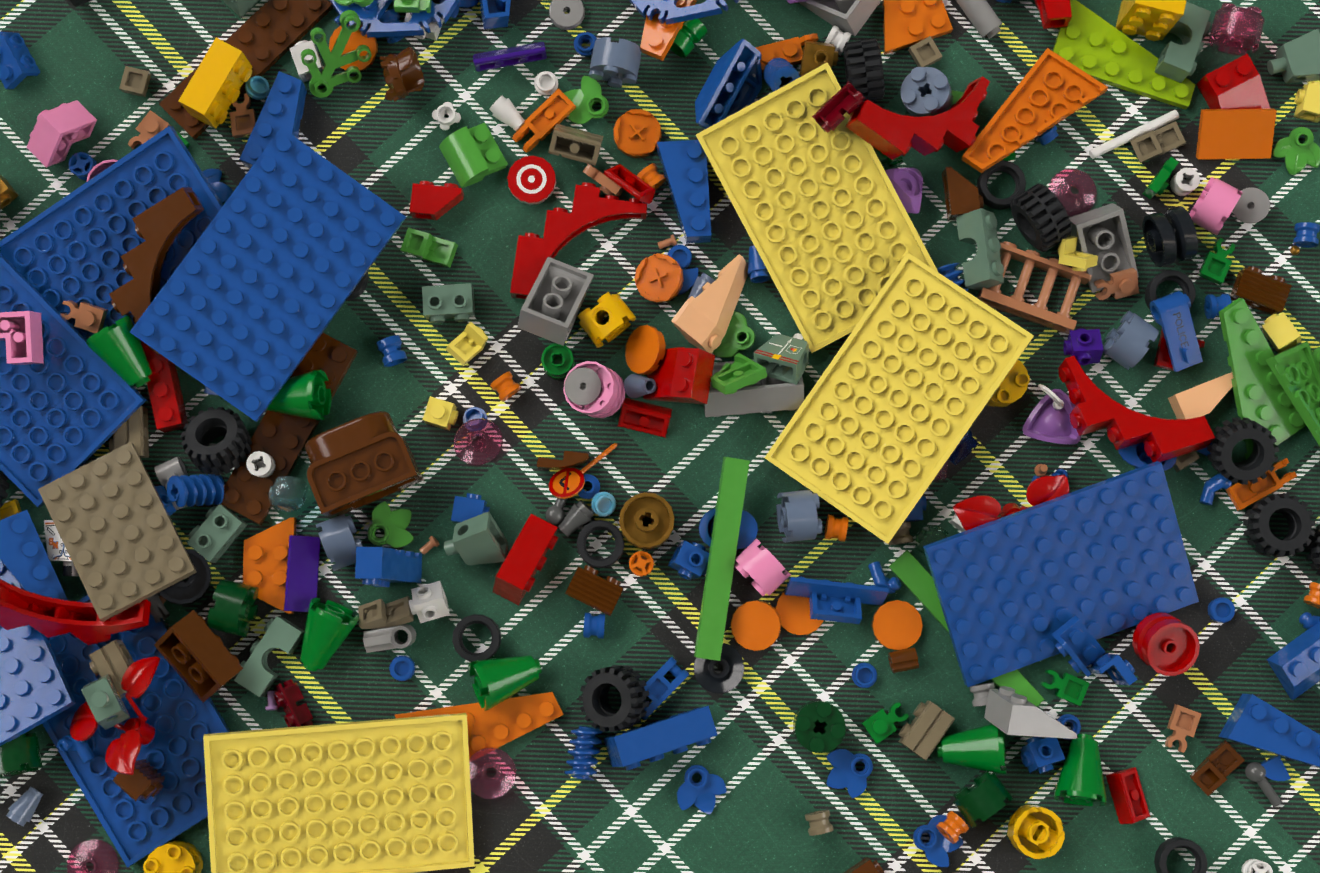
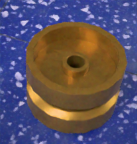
[619,492,674,549]

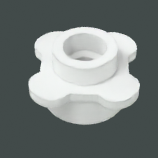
[432,102,461,131]

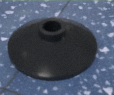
[694,643,744,693]

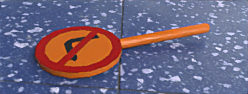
[549,443,617,499]

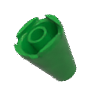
[85,315,152,388]
[266,370,331,420]
[300,598,359,671]
[468,655,542,711]
[937,724,1006,774]
[1054,734,1107,807]

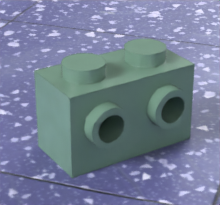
[422,283,475,323]
[187,504,248,563]

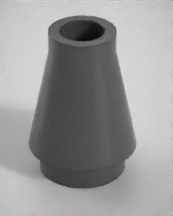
[558,500,595,537]

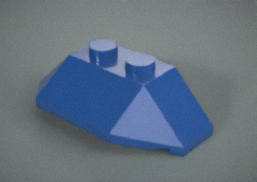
[695,39,762,129]

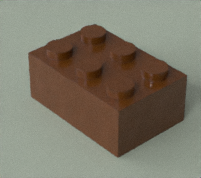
[154,610,243,703]

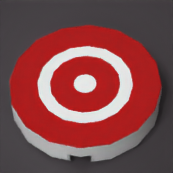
[507,155,556,205]

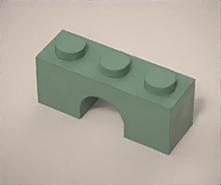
[1154,1,1211,83]
[956,208,1004,291]
[234,616,305,697]

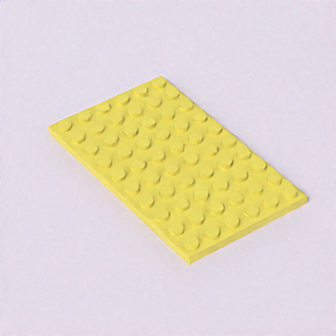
[696,62,939,353]
[764,252,1034,544]
[203,713,475,873]

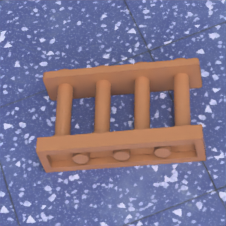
[977,241,1092,334]

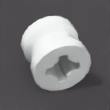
[825,25,852,56]
[1170,168,1200,196]
[246,451,276,478]
[1241,859,1273,873]

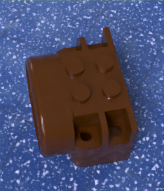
[305,411,424,518]

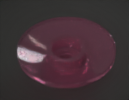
[1048,169,1097,217]
[454,418,503,465]
[469,748,516,799]
[67,839,119,873]

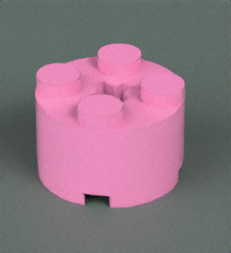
[1189,177,1243,235]
[734,539,791,596]

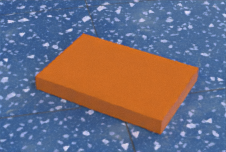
[1196,108,1277,159]

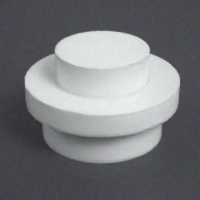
[534,71,558,96]

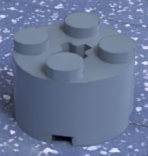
[589,37,641,88]
[901,67,953,117]
[1103,311,1159,370]
[776,490,822,543]
[316,514,363,571]

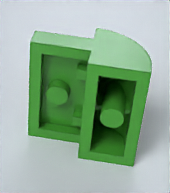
[439,123,508,188]

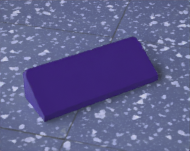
[473,42,547,72]
[284,535,321,612]

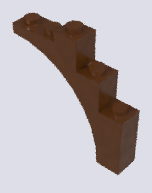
[109,187,204,354]

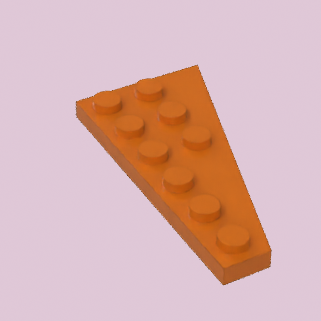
[883,0,953,55]
[395,692,564,762]

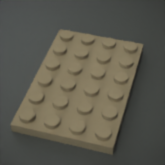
[38,442,197,621]

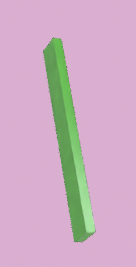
[694,457,750,661]
[888,550,1044,707]

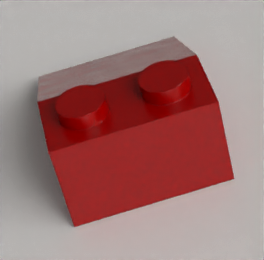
[1196,53,1270,109]
[643,347,715,404]

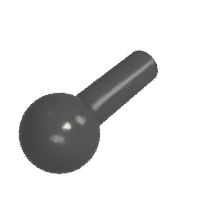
[545,498,568,525]
[1245,762,1282,807]

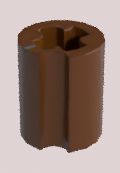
[888,647,919,673]

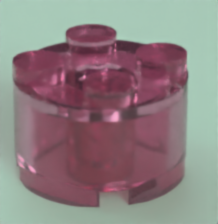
[1209,3,1265,55]

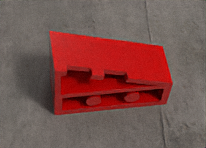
[493,514,559,606]

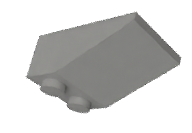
[798,0,881,36]
[1069,203,1139,293]
[517,257,594,346]
[984,686,1077,739]

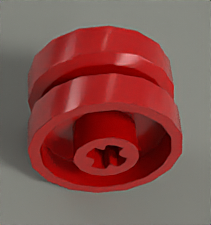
[1132,613,1200,676]

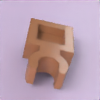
[229,93,257,138]
[128,110,171,149]
[583,164,624,196]
[1094,268,1139,300]
[60,300,108,333]
[1165,704,1201,753]

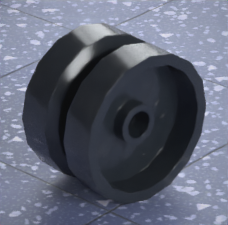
[1142,206,1198,267]
[159,548,212,606]

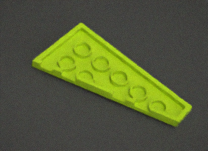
[1053,0,1195,110]

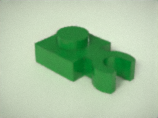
[1142,157,1179,199]
[1198,238,1235,285]
[1040,670,1090,706]
[861,702,909,744]

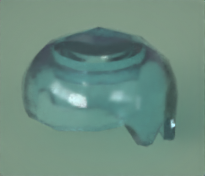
[268,476,308,512]

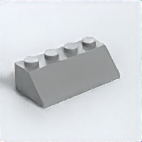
[704,359,804,417]

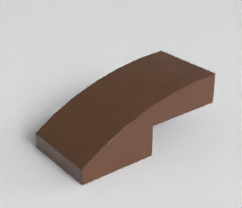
[537,450,590,470]
[1190,740,1245,796]

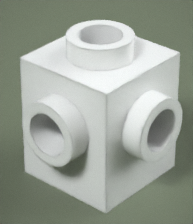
[409,581,450,623]

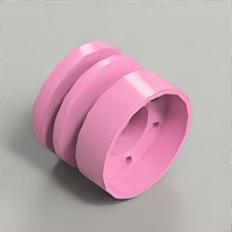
[563,361,625,418]

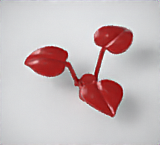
[953,474,1069,530]
[70,656,160,775]

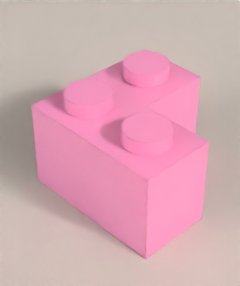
[26,100,97,168]
[0,311,44,365]

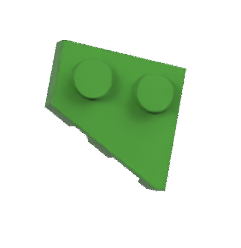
[711,353,767,395]

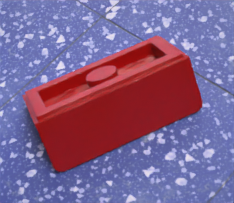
[603,164,656,204]
[618,398,672,438]
[1106,767,1150,824]

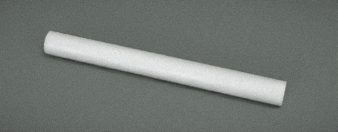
[1088,110,1179,159]

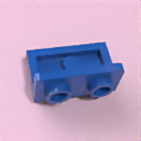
[0,32,40,89]
[1087,653,1137,686]

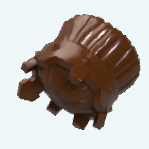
[380,47,425,102]

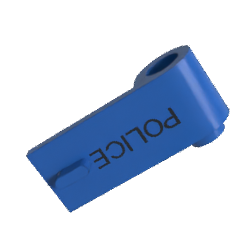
[1150,291,1203,372]

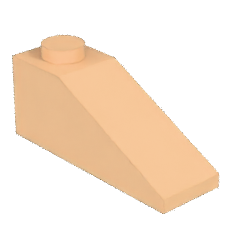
[1168,372,1233,419]

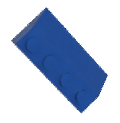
[1266,622,1320,700]

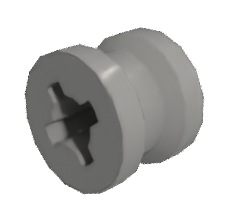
[969,682,995,707]

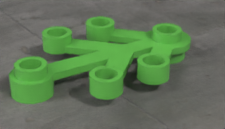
[301,10,372,98]

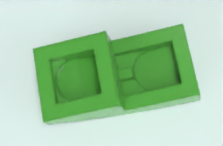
[400,228,458,268]

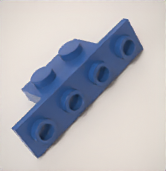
[785,577,889,624]

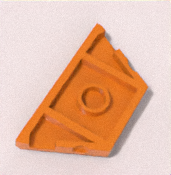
[243,517,296,614]

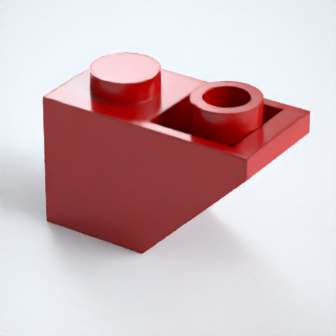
[409,181,464,220]

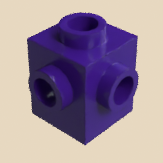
[1063,328,1103,366]

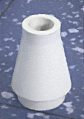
[489,95,525,131]

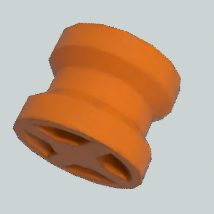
[637,163,667,190]
[490,371,521,402]
[824,515,849,542]
[629,551,654,577]
[1303,582,1320,609]
[936,811,969,844]

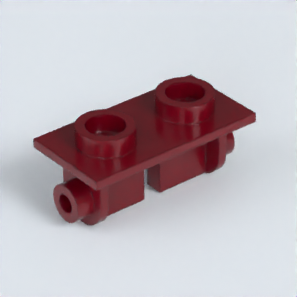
[812,82,865,133]
[273,679,314,727]

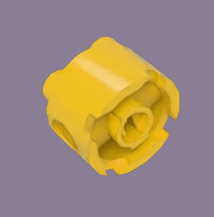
[578,292,636,348]
[987,360,1030,407]
[1007,804,1065,859]
[143,841,203,873]

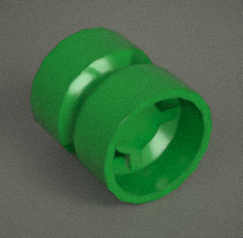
[670,18,707,58]
[541,343,575,380]

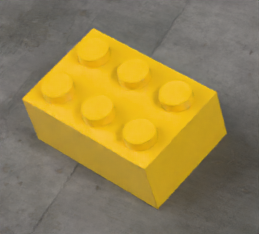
[1116,0,1187,41]
[178,37,252,129]

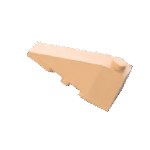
[671,254,748,354]

